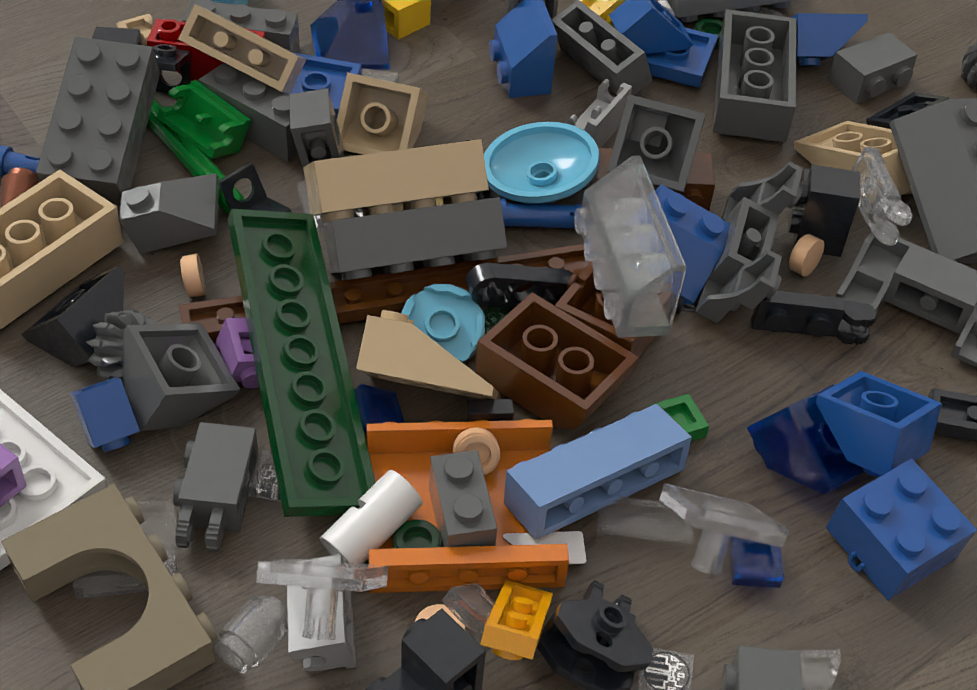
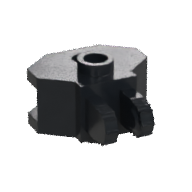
[537,580,654,690]

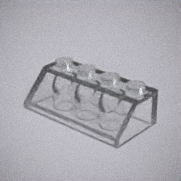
[574,156,687,338]

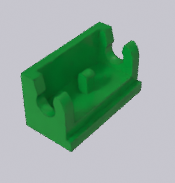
[157,80,251,158]

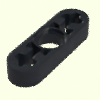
[465,263,573,308]

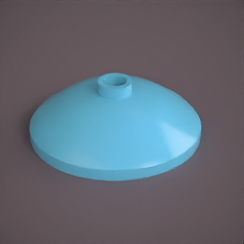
[484,122,600,204]

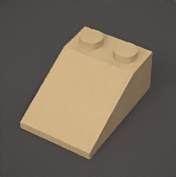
[794,121,913,206]
[356,310,501,399]

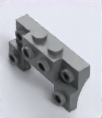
[696,161,803,323]
[836,227,977,367]

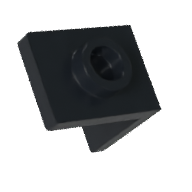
[153,44,191,93]
[218,163,292,212]

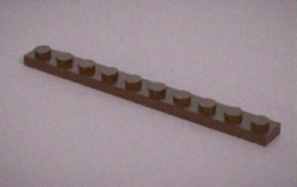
[179,243,595,343]

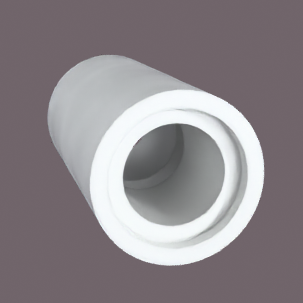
[320,470,423,573]

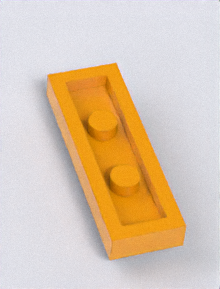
[480,580,553,660]

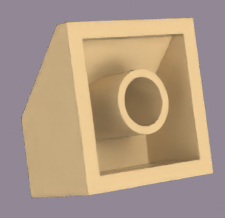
[337,72,429,155]

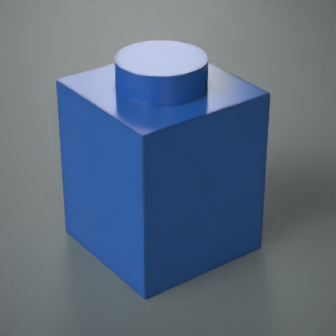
[70,377,140,452]

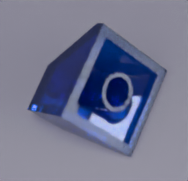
[310,0,390,71]
[747,384,864,494]

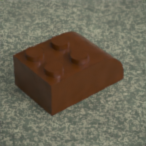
[475,292,639,429]

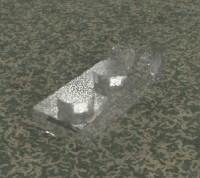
[852,146,913,246]

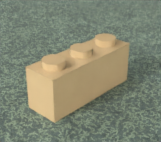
[179,4,306,94]

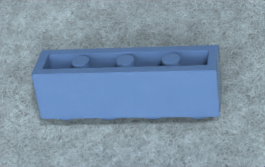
[503,404,691,540]

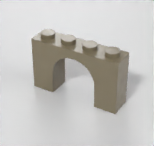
[1,483,218,690]

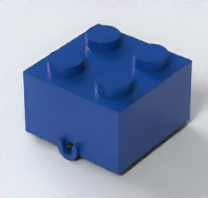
[826,458,977,601]

